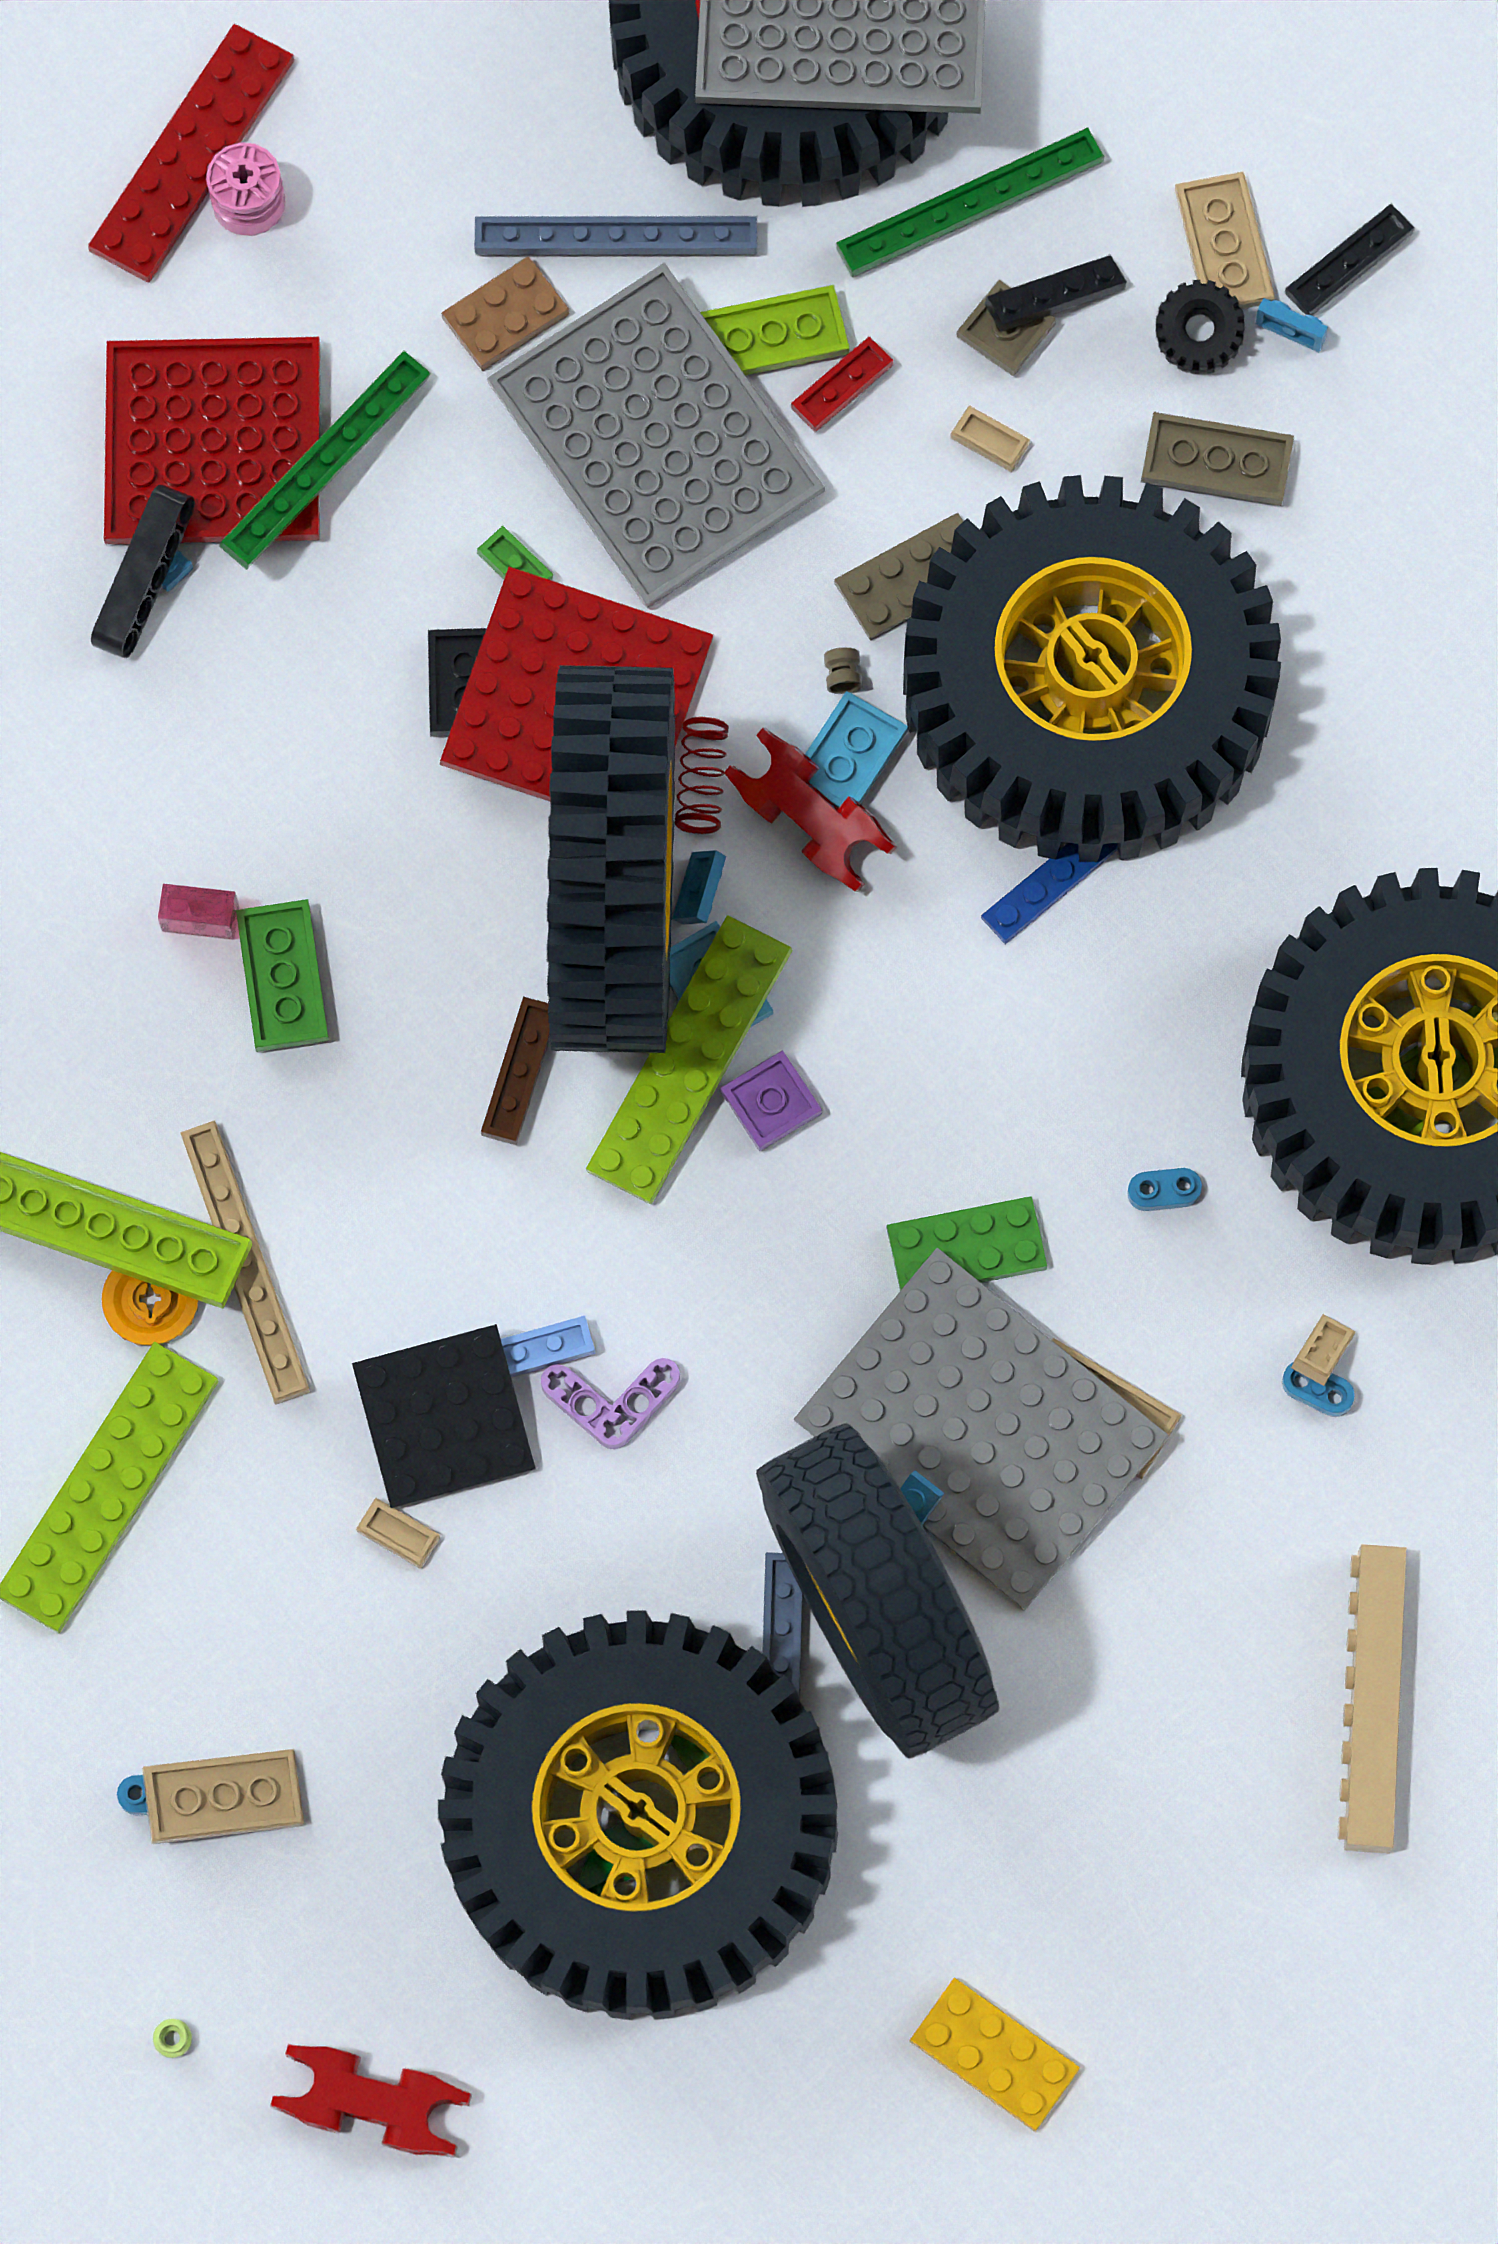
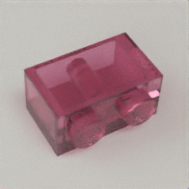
[158,884,239,940]

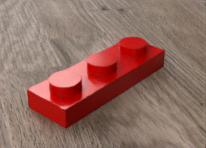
[791,336,893,432]

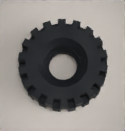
[1155,279,1245,375]

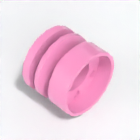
[206,143,285,236]

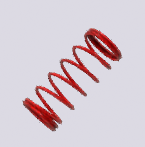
[674,717,729,834]

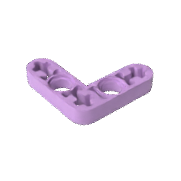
[541,1358,680,1449]

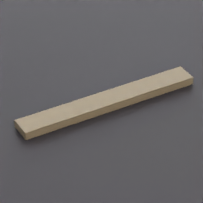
[180,1120,310,1405]

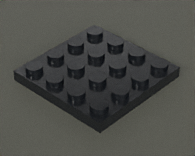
[352,1324,536,1508]

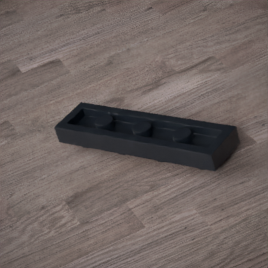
[1285,203,1415,315]
[984,255,1127,332]

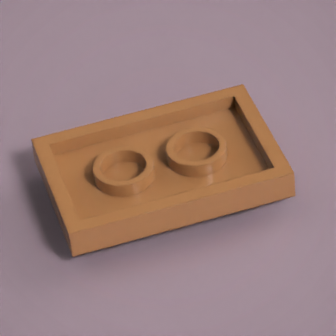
[441,256,569,371]

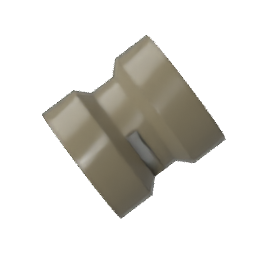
[824,647,862,694]

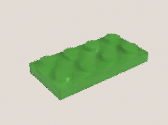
[236,899,329,1052]
[886,1196,1047,1291]

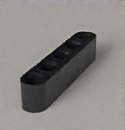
[91,484,195,658]

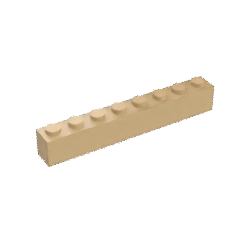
[1338,1544,1406,1854]

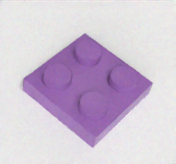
[720,1050,822,1152]

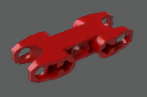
[724,728,897,892]
[270,2044,472,2158]

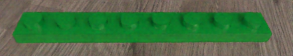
[836,127,1104,277]
[219,350,431,570]

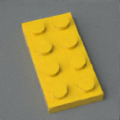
[909,1977,1080,2132]

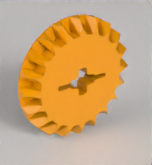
[102,1270,198,1346]

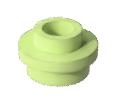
[153,2019,192,2058]

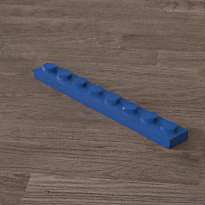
[981,843,1118,944]

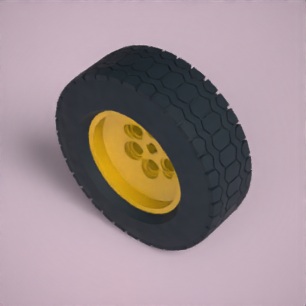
[756,1423,999,1759]

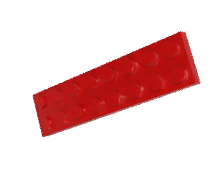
[88,23,295,283]

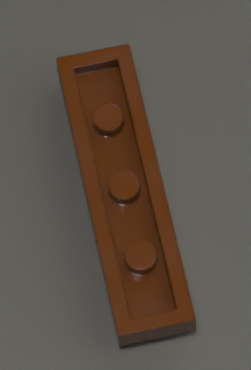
[481,996,550,1146]

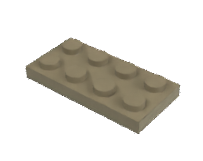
[1141,412,1294,506]
[834,512,963,641]

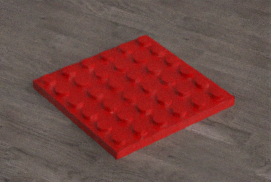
[104,336,320,544]
[440,566,714,801]

